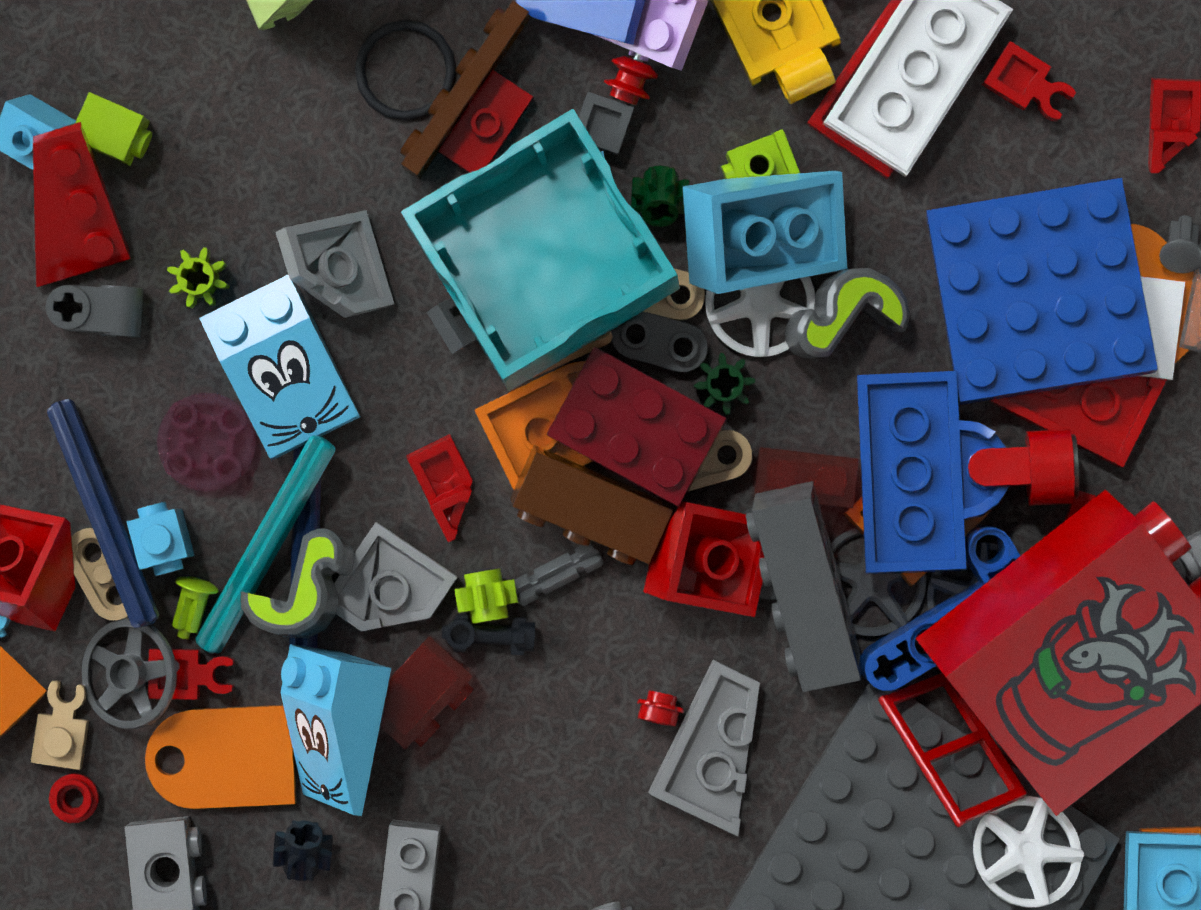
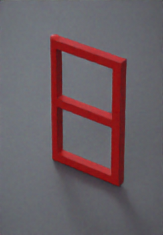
[878,673,1027,827]

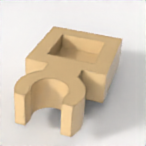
[31,680,89,770]

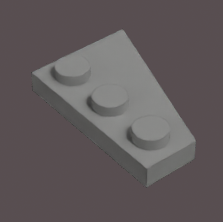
[648,660,760,836]

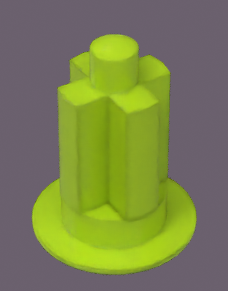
[172,576,219,639]

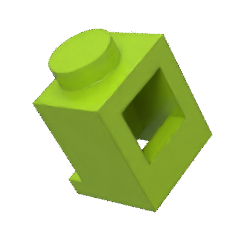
[721,129,800,179]

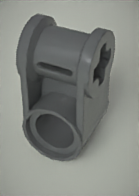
[45,285,144,338]

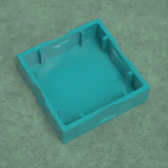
[401,109,680,391]

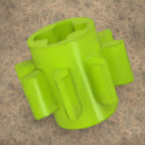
[167,247,229,309]
[454,568,518,623]

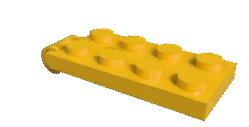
[711,0,841,104]

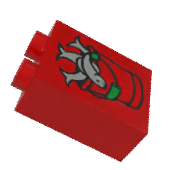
[915,489,1201,816]

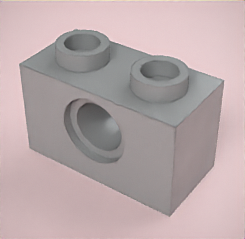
[125,816,207,910]
[379,819,442,910]

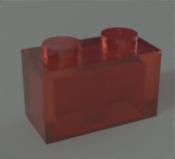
[751,447,859,508]
[380,634,474,750]

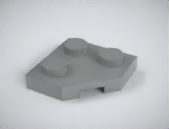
[276,210,394,318]
[334,522,458,631]

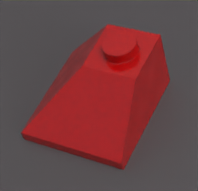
[643,501,764,617]
[0,505,75,631]

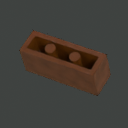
[510,445,673,566]

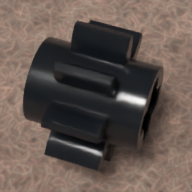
[272,820,333,882]

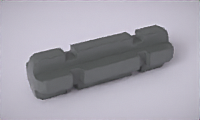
[515,542,603,606]

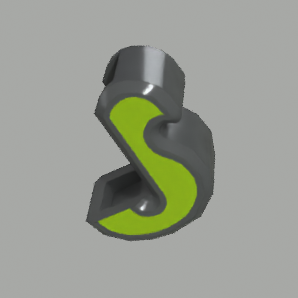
[785,268,910,358]
[241,528,354,638]

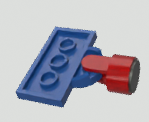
[857,371,1079,574]

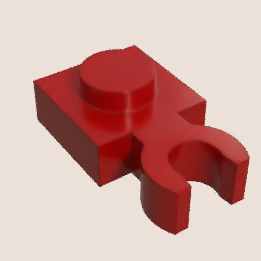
[982,41,1076,122]
[148,648,235,700]

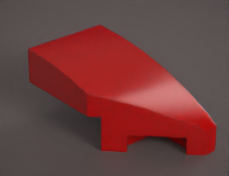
[1148,78,1201,173]
[406,434,473,543]

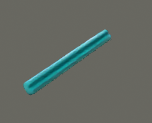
[196,435,335,654]

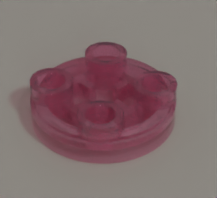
[157,393,257,491]

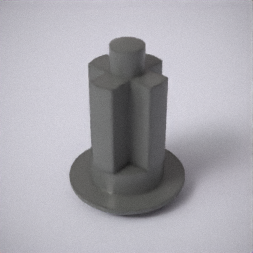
[1159,215,1201,274]

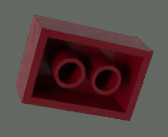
[546,347,727,507]

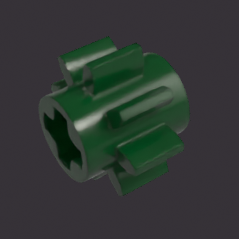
[631,165,690,227]
[693,353,755,415]

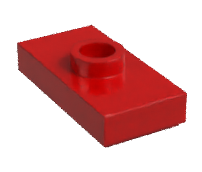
[438,69,534,173]

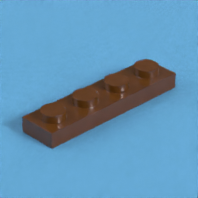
[400,1,530,180]

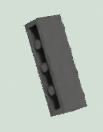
[746,481,862,692]

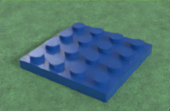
[926,178,1158,405]

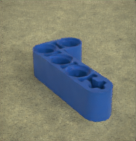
[861,525,1020,691]

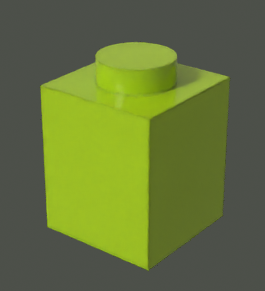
[75,92,152,166]

